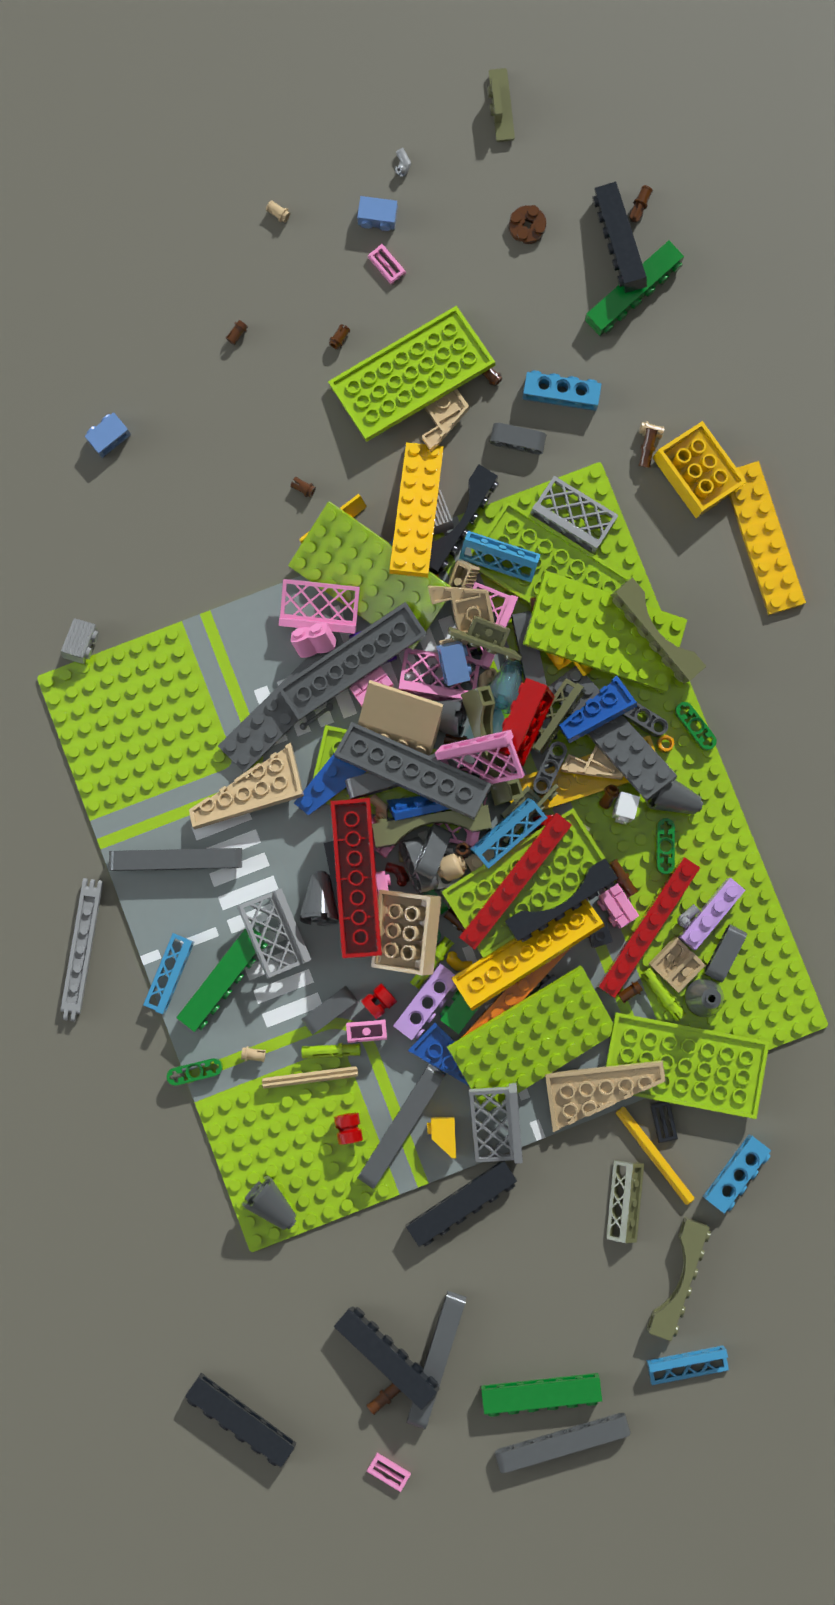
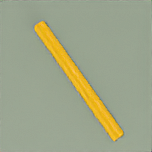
[616,1106,694,1205]

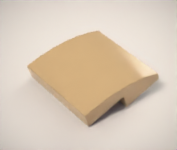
[648,936,705,993]

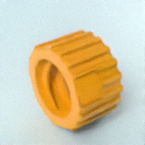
[656,735,675,753]

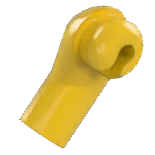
[446,951,472,971]

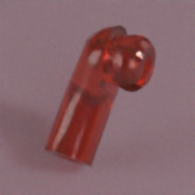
[385,862,409,886]

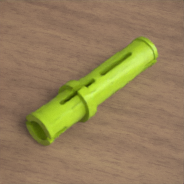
[410,936,455,989]
[641,968,686,1021]
[301,1043,361,1059]

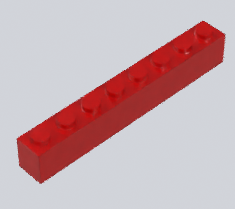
[459,813,572,950]
[596,857,700,998]

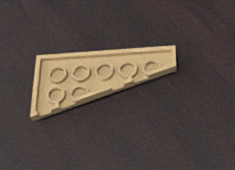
[189,743,304,829]
[545,1060,665,1132]

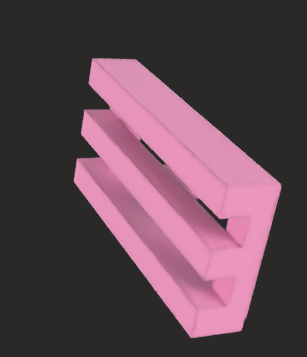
[368,244,406,285]
[367,1453,411,1492]

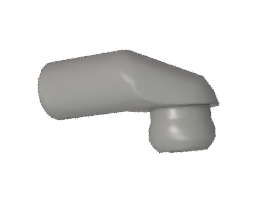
[395,148,411,176]
[677,904,700,928]

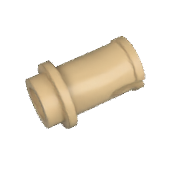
[266,200,291,223]
[639,421,664,439]
[241,1046,266,1062]

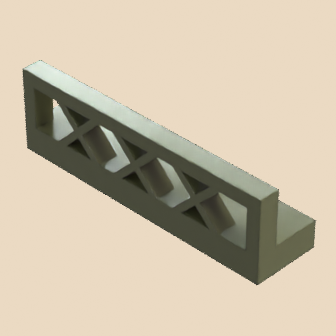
[532,678,586,755]
[606,1160,644,1243]

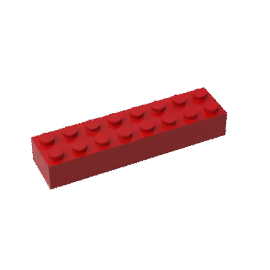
[331,798,382,958]

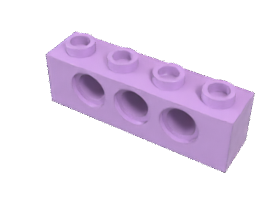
[393,964,456,1040]

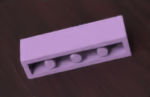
[678,878,745,950]

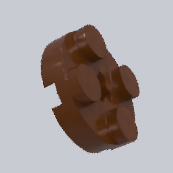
[509,205,546,244]

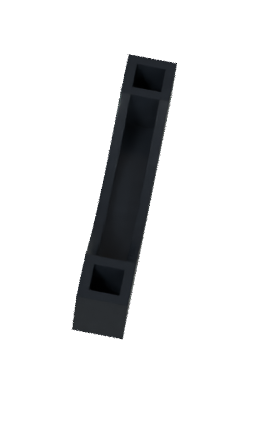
[429,464,499,574]
[504,858,618,942]

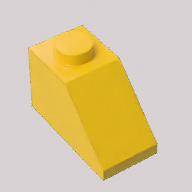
[427,1117,456,1158]

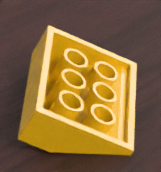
[653,421,747,518]

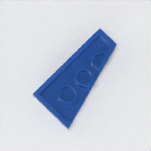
[559,676,637,743]
[294,754,366,815]
[387,796,449,821]
[408,1023,469,1086]

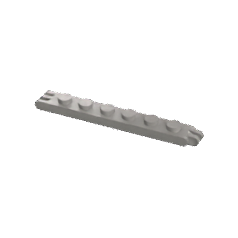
[61,878,103,1022]

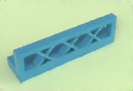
[459,531,541,582]
[470,798,547,869]
[143,933,195,1014]
[646,1345,729,1385]

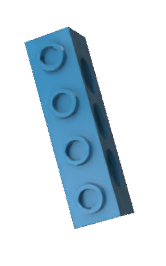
[523,370,602,411]
[703,1134,771,1214]

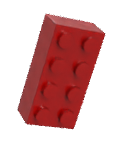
[495,678,555,766]

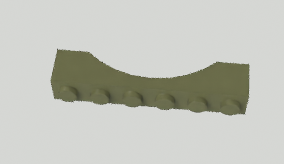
[610,577,706,684]
[461,685,524,806]
[372,803,492,849]
[647,1217,711,1341]

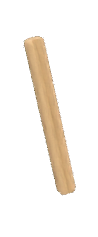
[262,1066,358,1089]

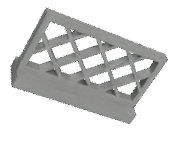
[530,476,618,554]
[237,889,311,979]
[469,1083,523,1163]

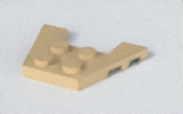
[421,389,469,452]
[428,585,495,645]
[561,746,623,780]

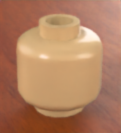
[437,853,467,881]

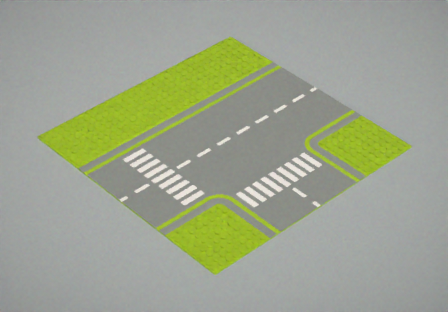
[37,462,828,1252]

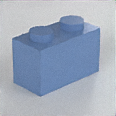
[357,196,398,231]
[85,412,131,458]
[436,641,472,686]

